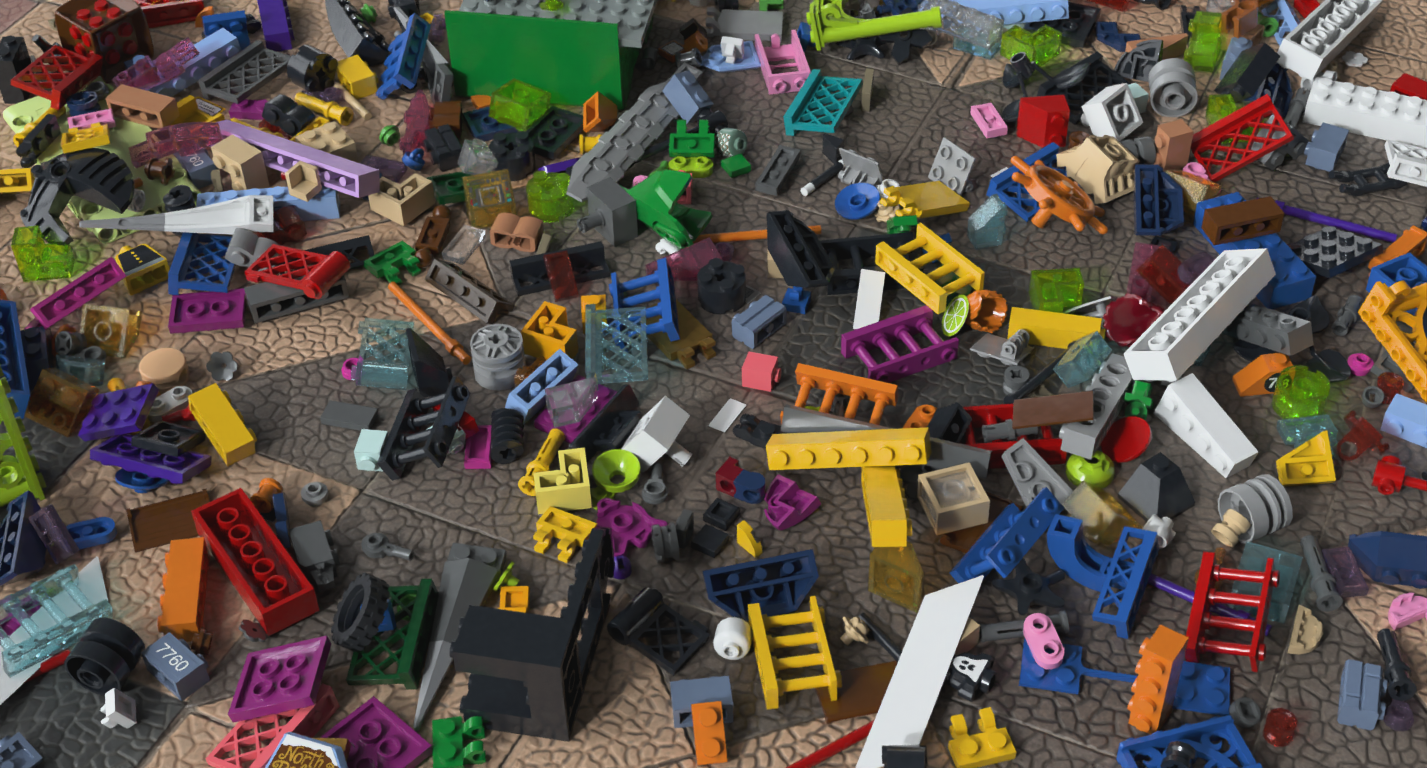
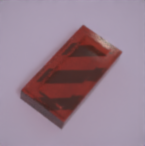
[543,250,579,302]

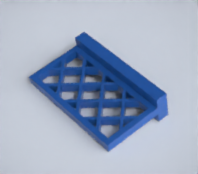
[986,142,1082,222]
[168,232,236,295]

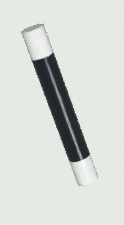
[801,159,845,196]

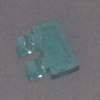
[1276,414,1338,458]

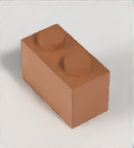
[1154,119,1194,173]

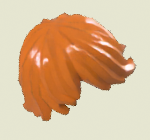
[965,290,1008,333]

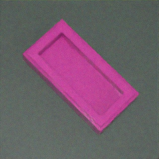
[464,425,492,469]

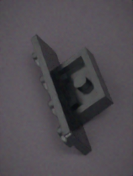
[569,384,643,462]

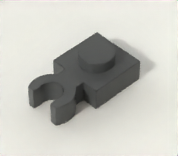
[1370,351,1414,393]

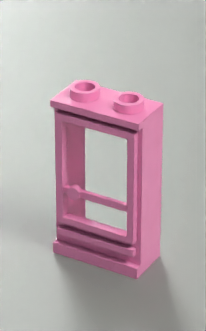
[755,30,811,95]

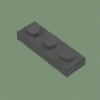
[755,145,801,196]

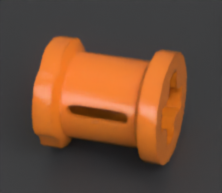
[250,478,283,513]

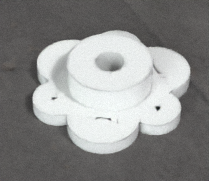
[1342,51,1368,67]

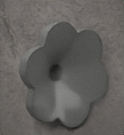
[206,351,238,381]

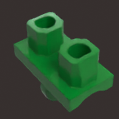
[1124,380,1154,420]

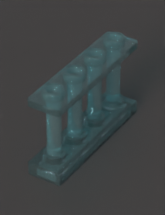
[0,564,113,678]

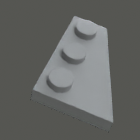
[1001,438,1078,512]

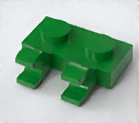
[669,120,715,157]
[364,241,422,285]
[432,716,486,768]

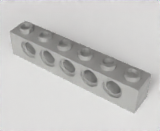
[1059,353,1135,460]

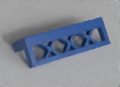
[1092,526,1159,639]

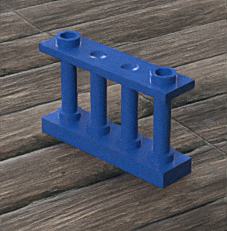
[609,257,680,355]
[950,487,1064,584]

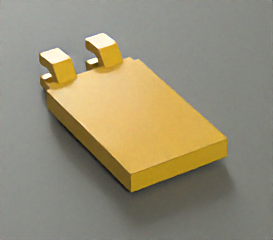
[61,122,110,154]
[880,181,970,219]

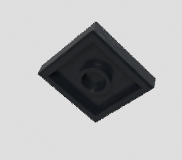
[131,420,206,457]

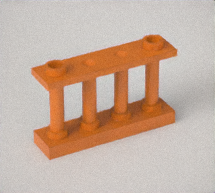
[780,363,898,425]

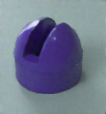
[613,555,632,580]

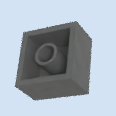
[577,177,638,247]

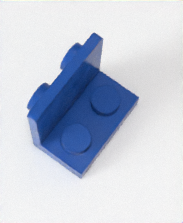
[202,10,250,50]

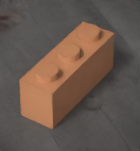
[105,84,180,130]

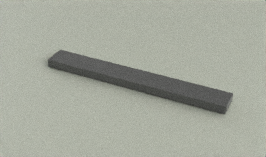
[781,404,992,479]

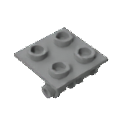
[928,137,976,196]
[838,148,884,188]
[970,329,1034,366]

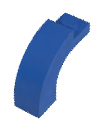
[1047,514,1135,592]

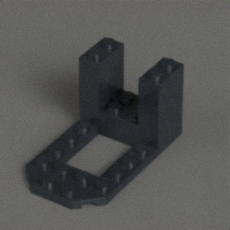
[450,527,615,742]

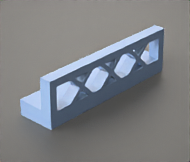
[1261,0,1301,47]

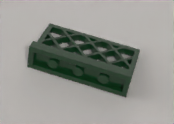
[346,579,439,690]

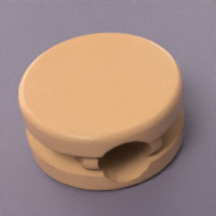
[139,348,190,393]

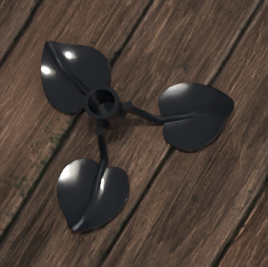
[1002,52,1090,122]
[1233,295,1351,383]

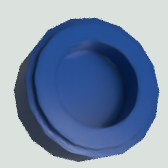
[402,148,425,171]

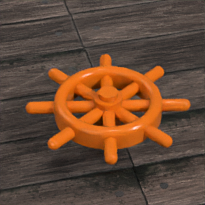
[1010,156,1108,235]

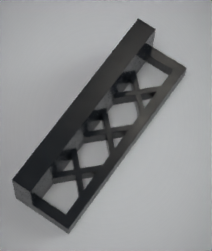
[277,235,374,275]
[509,241,610,296]

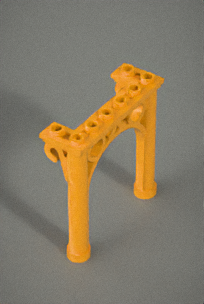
[1358,280,1427,403]

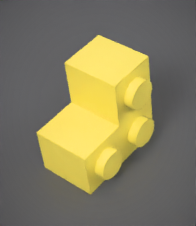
[533,448,592,514]

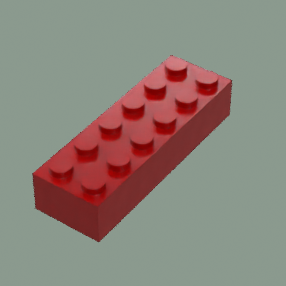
[191,488,320,636]

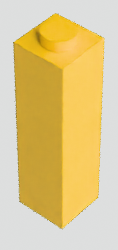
[1007,307,1105,353]

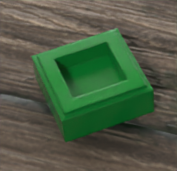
[721,153,751,178]

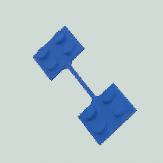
[1019,638,1230,716]

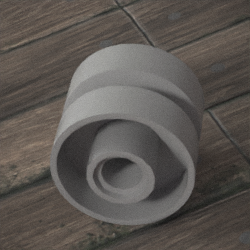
[1148,58,1198,117]

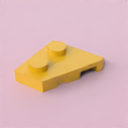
[1276,430,1336,487]

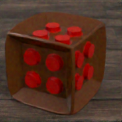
[55,0,154,83]

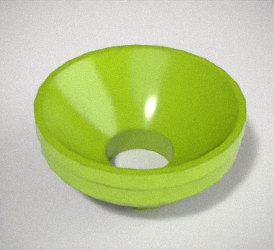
[592,449,641,493]
[1066,450,1115,490]

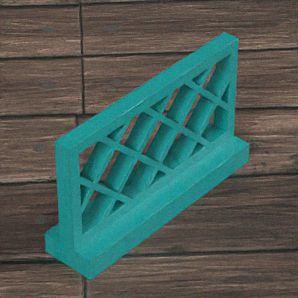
[783,69,863,136]

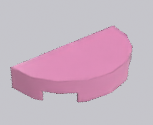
[1388,592,1427,631]

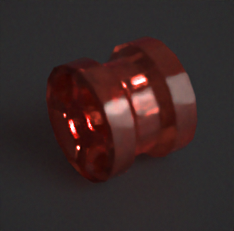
[1374,372,1404,405]
[1263,708,1298,747]

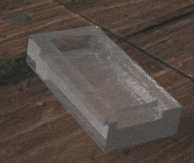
[442,225,486,265]

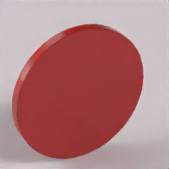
[1101,416,1152,463]

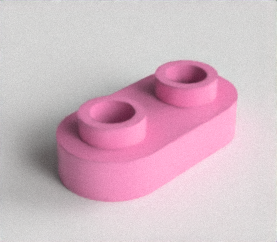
[1023,613,1064,670]

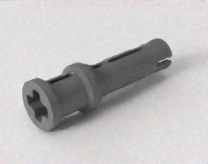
[1300,535,1343,612]
[979,610,1069,643]

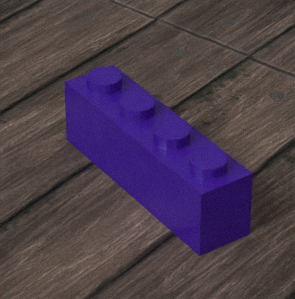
[257,0,295,52]

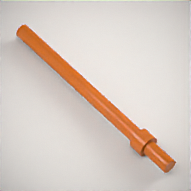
[693,225,821,244]
[388,282,471,365]

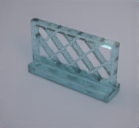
[585,304,648,391]

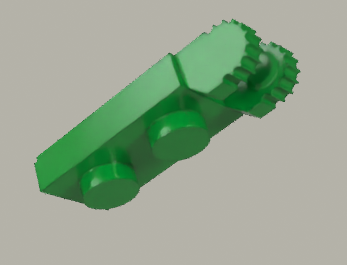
[887,215,918,234]

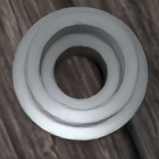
[301,482,328,507]

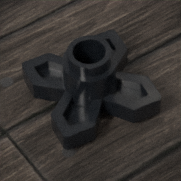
[877,7,933,65]

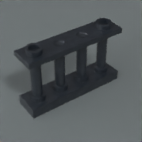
[819,232,924,295]
[377,376,471,481]

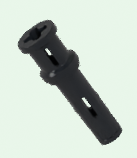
[1377,628,1417,701]

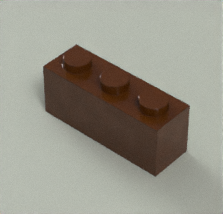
[1201,196,1284,245]

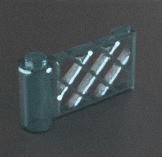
[351,318,414,390]

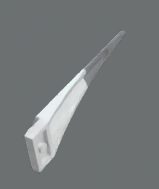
[79,195,273,235]

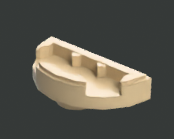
[1287,605,1323,655]

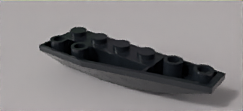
[325,0,392,67]

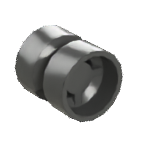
[1119,136,1156,165]

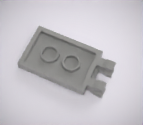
[706,7,783,42]

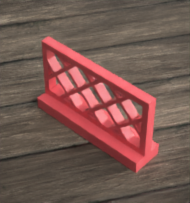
[206,684,340,768]

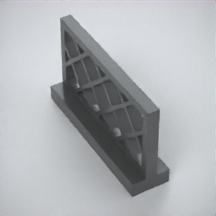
[198,40,291,104]

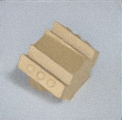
[1056,135,1139,204]

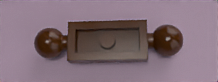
[414,204,451,267]

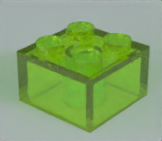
[489,78,551,131]

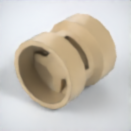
[1211,509,1251,548]

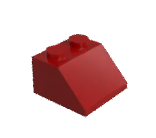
[1016,95,1070,148]

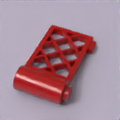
[245,244,350,299]

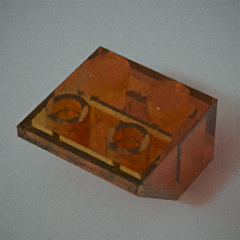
[24,368,100,437]

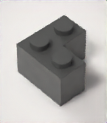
[1251,114,1310,171]

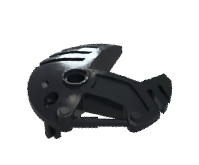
[20,148,135,245]

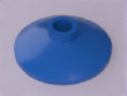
[835,183,880,220]
[115,468,170,493]

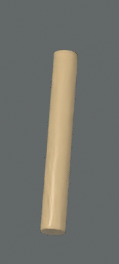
[334,83,372,121]

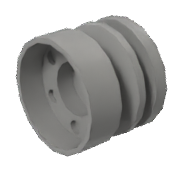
[470,324,527,391]
[1218,474,1293,544]

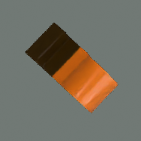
[679,18,708,53]

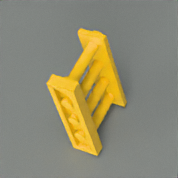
[875,223,985,314]
[748,596,842,710]

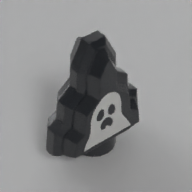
[945,652,997,702]

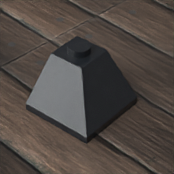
[405,328,453,398]
[1117,452,1195,522]

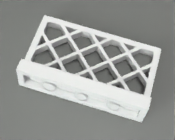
[1384,139,1427,187]

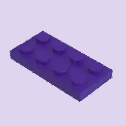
[90,434,212,484]

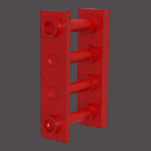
[963,404,1067,469]
[1185,552,1280,672]

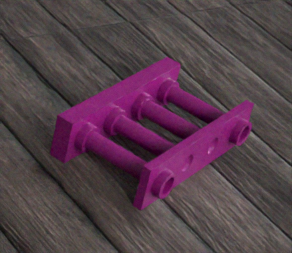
[841,305,959,383]

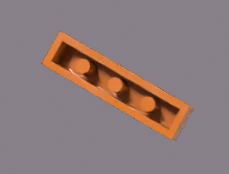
[157,537,210,642]

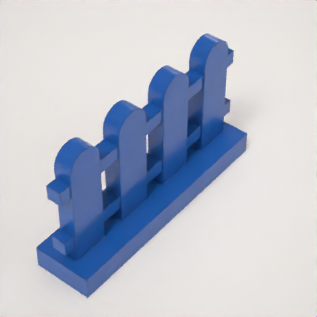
[376,13,431,100]

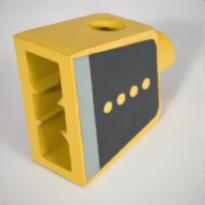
[115,244,170,296]

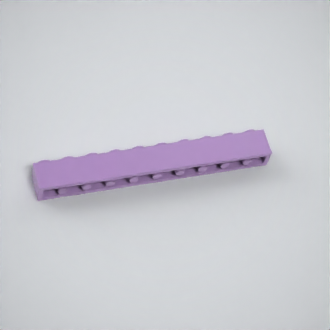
[206,120,380,198]

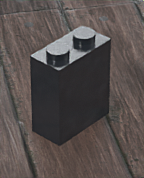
[0,36,35,104]
[1214,42,1281,104]

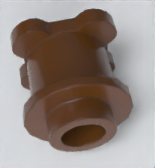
[144,158,175,185]

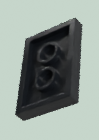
[525,106,583,160]

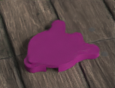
[596,498,668,557]

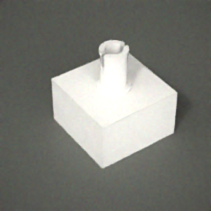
[1081,83,1143,141]
[622,396,692,472]

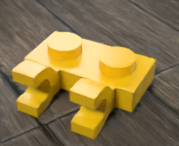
[533,506,597,563]
[948,707,1016,768]

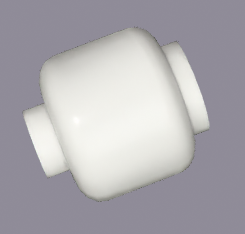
[713,617,753,660]

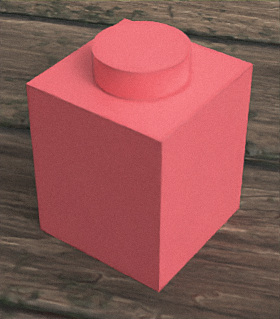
[742,351,781,392]

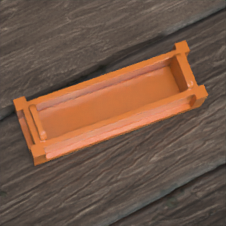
[1368,225,1427,276]

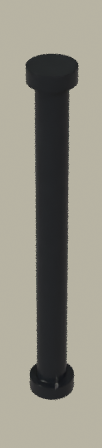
[1003,341,1083,404]

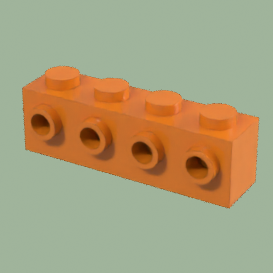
[1127,624,1189,734]

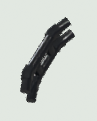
[1328,162,1409,196]

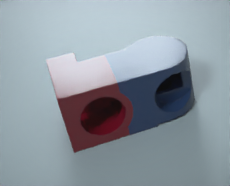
[716,457,765,504]

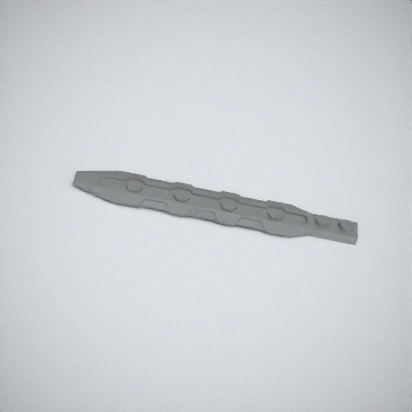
[566,62,703,202]

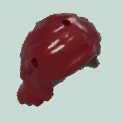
[1102,293,1165,347]

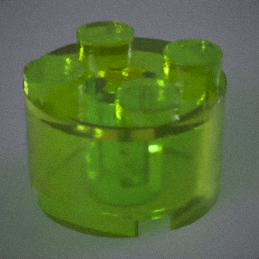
[526,171,574,223]
[1272,365,1330,425]

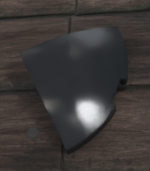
[1114,39,1164,82]

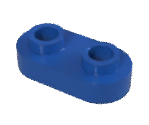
[59,517,117,551]

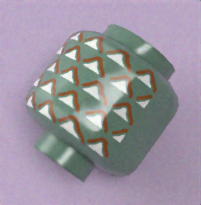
[715,128,747,157]

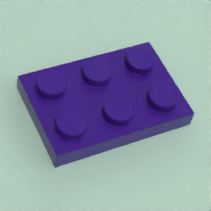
[78,383,159,441]

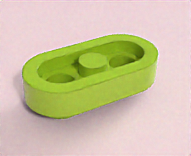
[669,156,713,178]

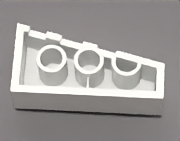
[1153,373,1258,478]

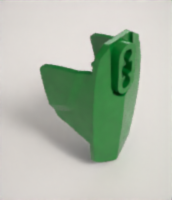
[619,169,713,252]

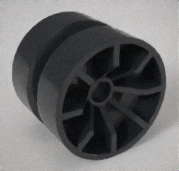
[64,618,145,696]

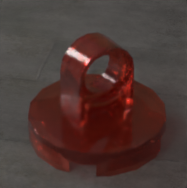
[1336,410,1390,462]

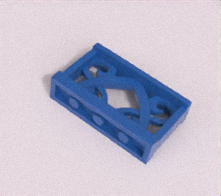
[1116,715,1263,768]

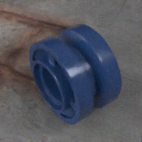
[66,91,101,117]

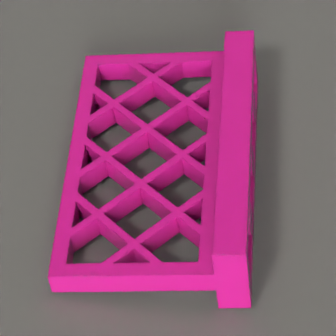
[24,256,126,330]

